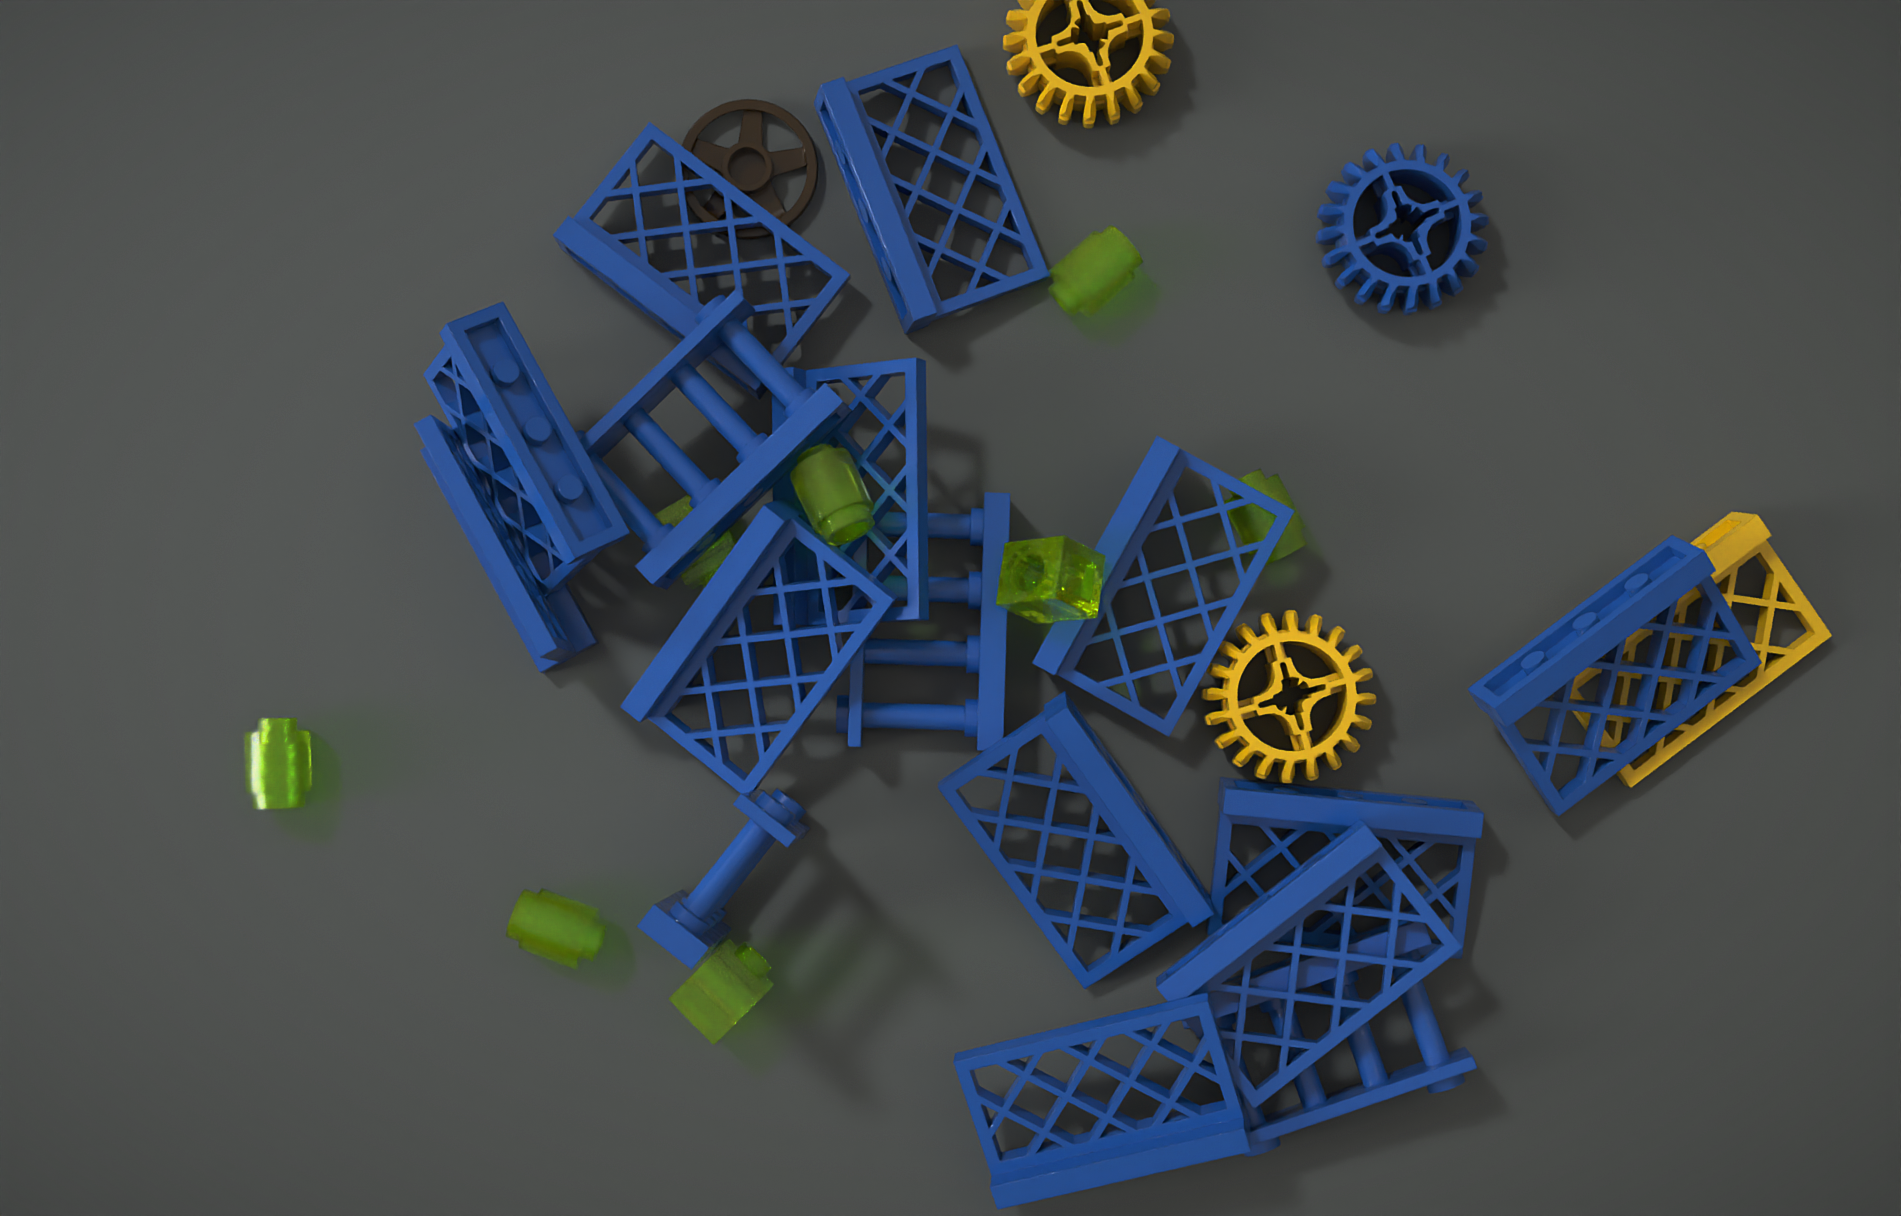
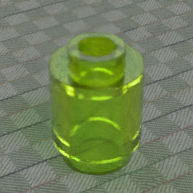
[1048,225,1143,318]
[789,444,875,546]
[1224,468,1308,567]
[244,718,312,809]
[506,888,607,970]

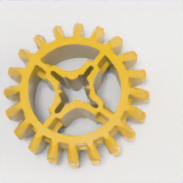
[1003,0,1174,129]
[1201,610,1376,783]

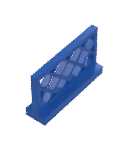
[814,44,1050,335]
[553,122,851,400]
[423,301,630,596]
[772,358,929,628]
[414,415,599,673]
[1032,436,1295,737]
[620,497,899,793]
[1467,535,1762,817]
[937,691,1214,990]
[1206,777,1484,959]
[1156,820,1463,1109]
[953,992,1251,1210]

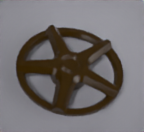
[682,99,819,240]

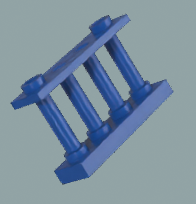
[576,289,852,590]
[836,488,1010,751]
[637,788,811,970]
[1181,920,1477,1157]

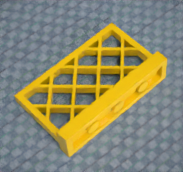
[1570,512,1832,788]

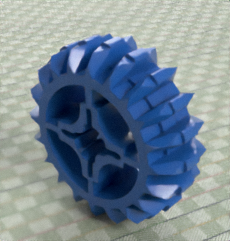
[1315,143,1489,316]

